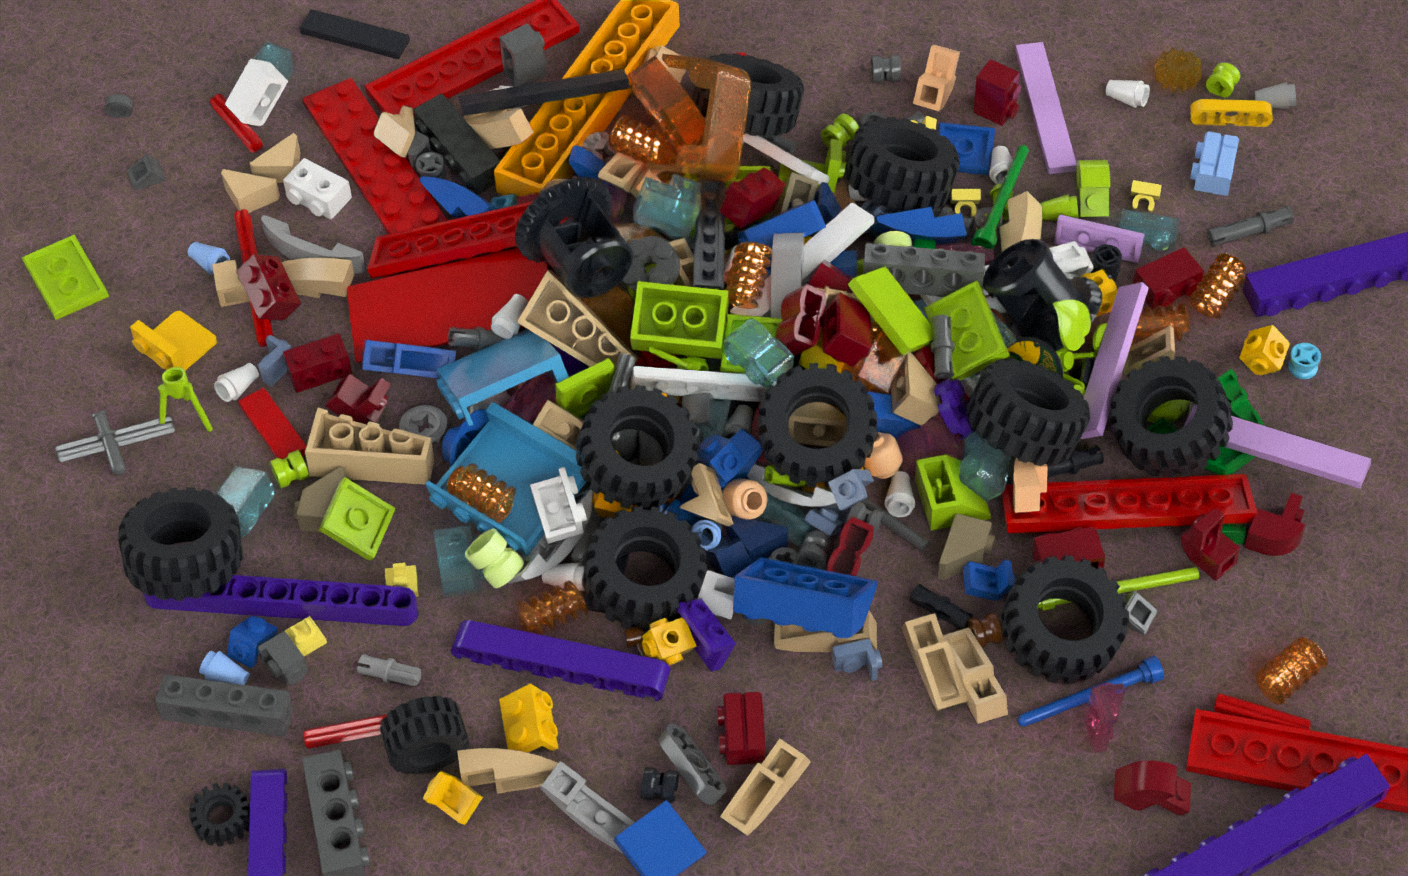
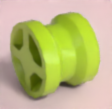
[1206,62,1240,98]

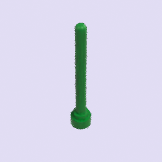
[971,145,1029,253]

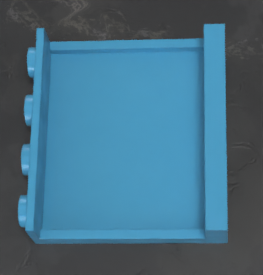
[436,329,569,426]
[425,402,587,556]

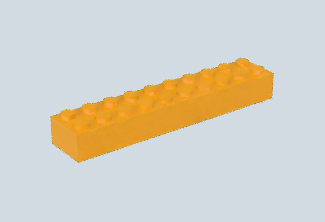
[494,0,680,197]

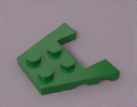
[1146,369,1265,475]

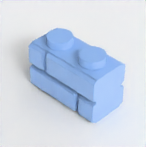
[1190,131,1239,196]

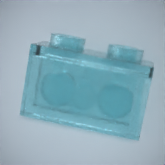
[1119,209,1180,251]

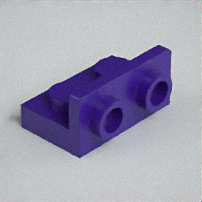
[677,598,736,672]

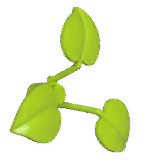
[1053,300,1107,397]

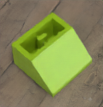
[915,454,991,531]

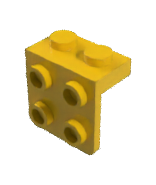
[130,311,217,371]

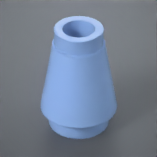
[188,242,230,275]
[691,520,722,550]
[199,650,250,685]

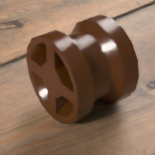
[968,612,1003,648]

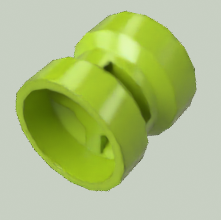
[821,113,859,149]
[269,450,309,489]

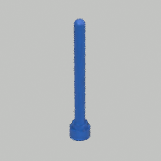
[1018,655,1164,727]

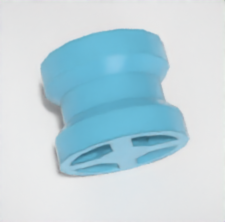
[1288,343,1321,379]

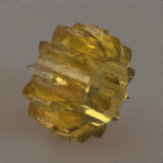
[1154,47,1202,93]

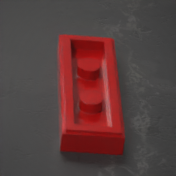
[238,387,307,459]

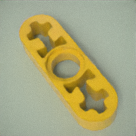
[1190,99,1273,127]

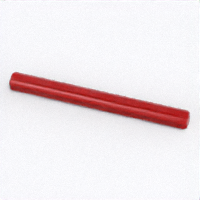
[234,209,273,347]

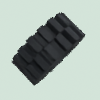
[189,783,250,847]

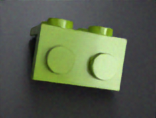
[778,139,846,193]

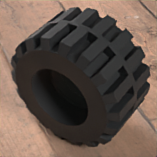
[380,696,469,774]

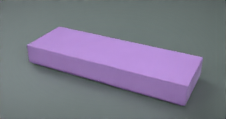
[1053,215,1145,263]

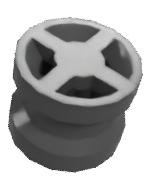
[416,152,446,180]

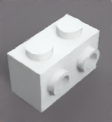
[225,59,288,126]
[283,158,352,219]

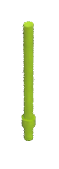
[1037,567,1199,611]

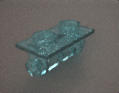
[757,492,815,547]

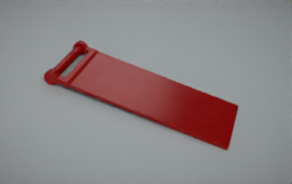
[347,248,559,363]

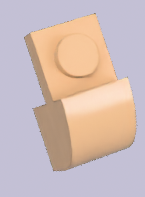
[913,45,960,111]

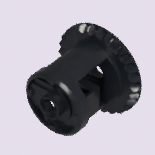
[515,177,633,298]
[983,239,1102,351]

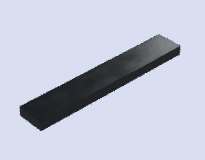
[459,69,630,116]
[693,179,725,290]

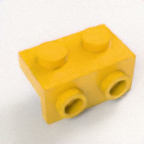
[499,683,558,753]

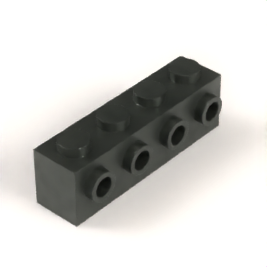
[414,93,500,195]

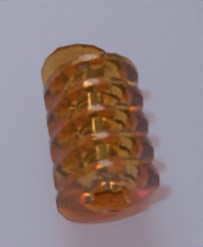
[609,115,672,169]
[725,242,773,309]
[1190,253,1246,320]
[1131,303,1190,346]
[447,463,516,523]
[518,580,588,635]
[1256,637,1328,705]

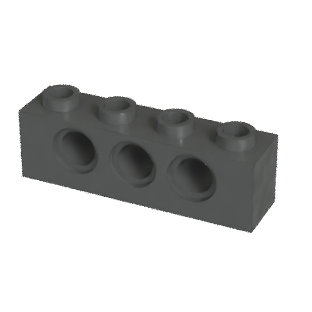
[863,243,985,297]
[155,674,294,737]
[302,749,370,876]

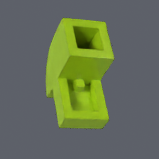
[1076,160,1110,217]

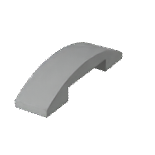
[261,215,366,274]
[771,233,804,319]
[747,462,838,508]
[508,489,594,584]
[540,761,635,853]

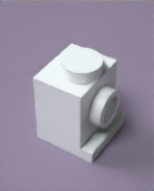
[698,570,740,619]

